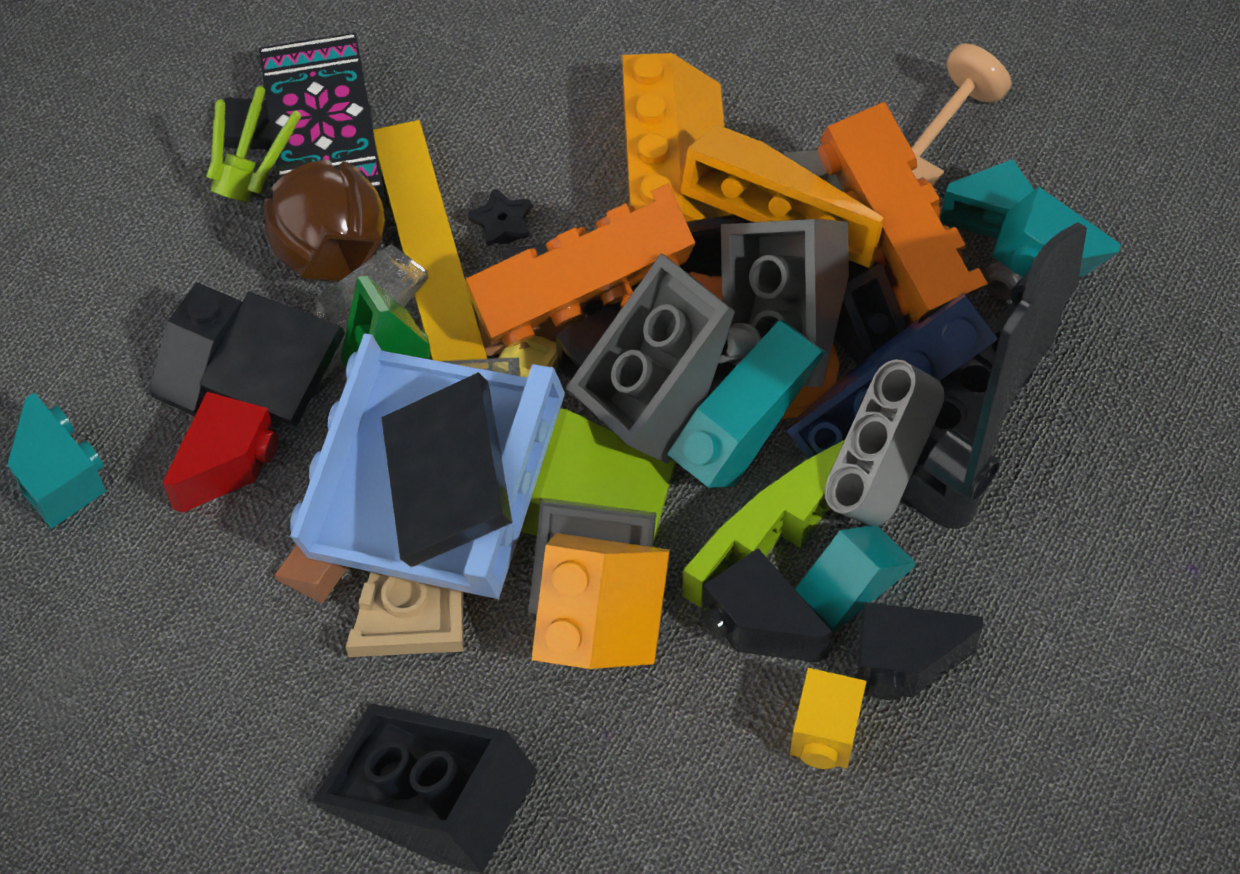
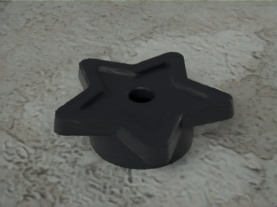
[468,189,533,246]

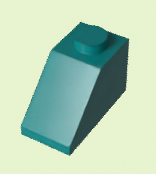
[992,187,1121,277]

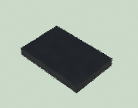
[381,372,513,567]

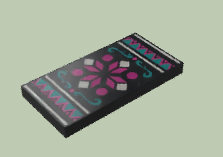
[259,32,385,198]

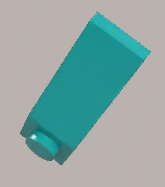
[667,320,826,488]

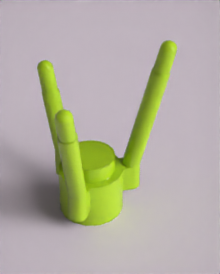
[206,86,301,203]

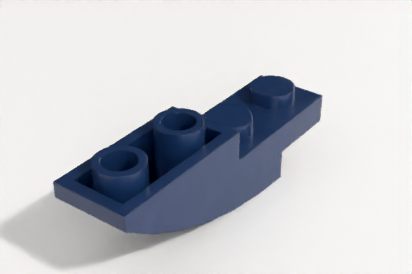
[786,292,998,459]

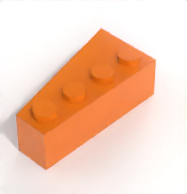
[818,101,988,327]
[466,183,695,348]

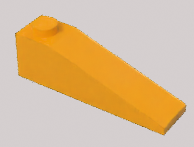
[680,124,885,268]

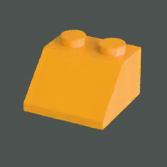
[531,533,670,669]

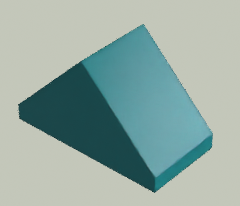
[940,159,1034,239]
[795,526,916,634]

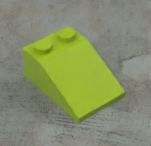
[520,408,675,544]

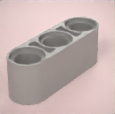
[825,359,944,526]

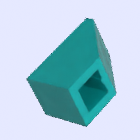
[7,392,107,529]

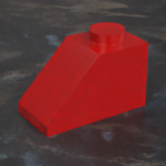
[162,392,278,513]

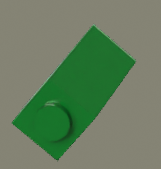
[340,276,430,369]

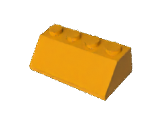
[622,53,732,222]

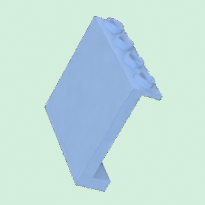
[290,333,565,599]

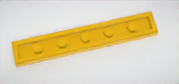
[373,120,489,370]

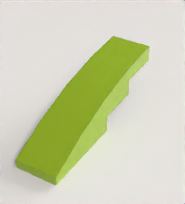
[682,440,845,608]

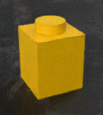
[790,668,866,769]

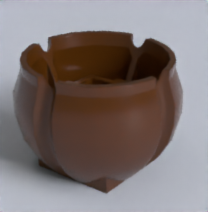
[263,160,385,282]

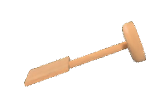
[842,43,1012,192]

